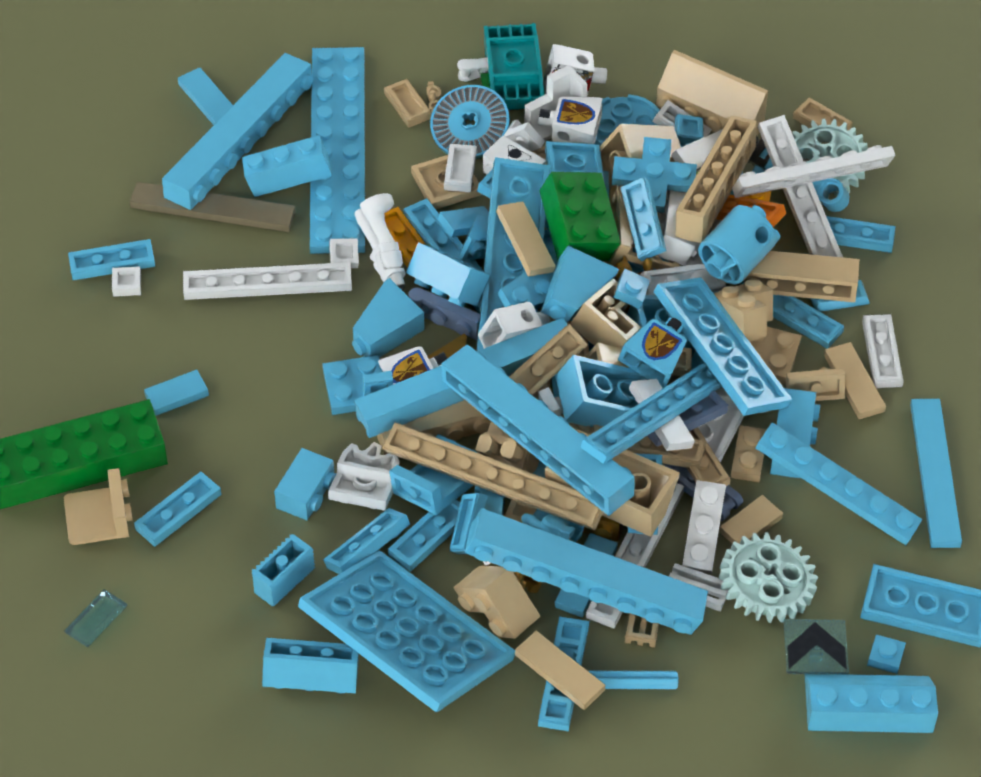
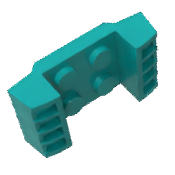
[484,23,544,110]

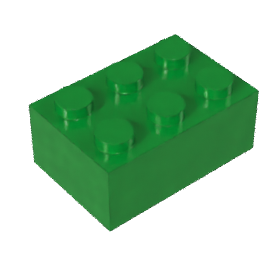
[539,172,621,261]

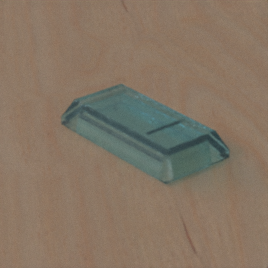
[64,589,128,647]

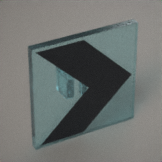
[783,619,849,675]

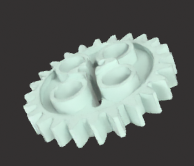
[793,119,868,199]
[719,532,818,623]

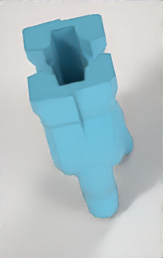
[521,509,584,542]

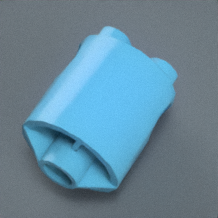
[698,205,780,285]

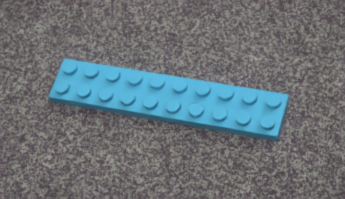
[310,47,365,254]

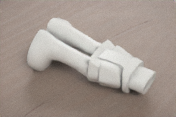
[354,193,406,290]

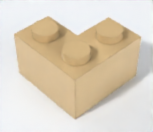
[570,279,642,348]
[714,280,773,342]
[453,566,541,639]

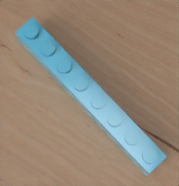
[162,53,313,210]
[441,344,635,516]
[465,508,708,635]

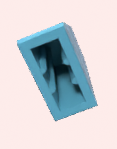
[541,246,619,323]
[352,278,424,358]

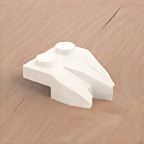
[328,442,400,511]

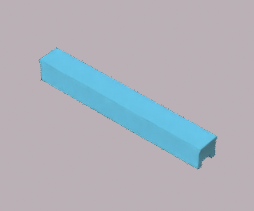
[354,317,567,438]

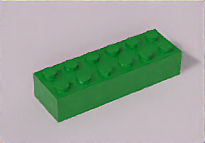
[0,399,168,509]

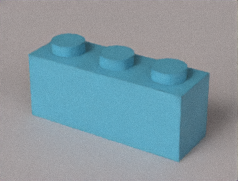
[242,135,332,197]
[406,242,490,307]
[770,388,820,478]
[262,638,359,694]

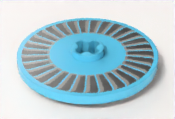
[430,85,510,159]

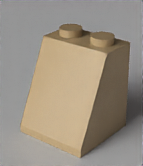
[600,124,681,187]

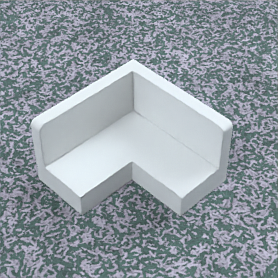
[524,65,587,141]

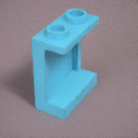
[389,434,477,515]

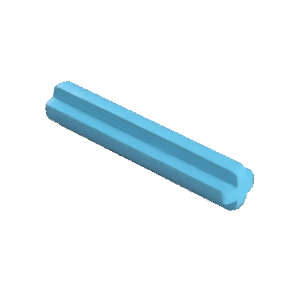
[588,670,679,689]

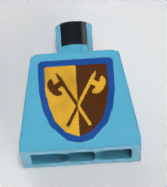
[618,318,687,388]

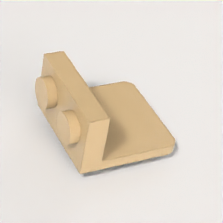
[64,468,133,545]

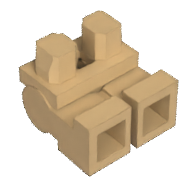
[475,421,539,473]

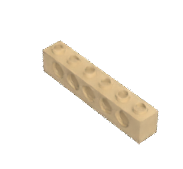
[675,115,757,243]

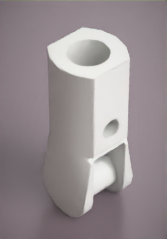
[457,57,488,82]

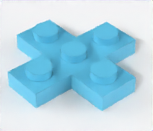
[612,137,697,213]

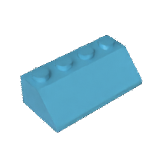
[805,674,938,733]

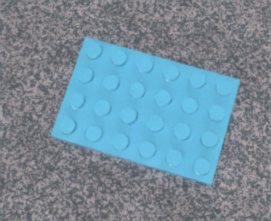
[298,550,515,713]

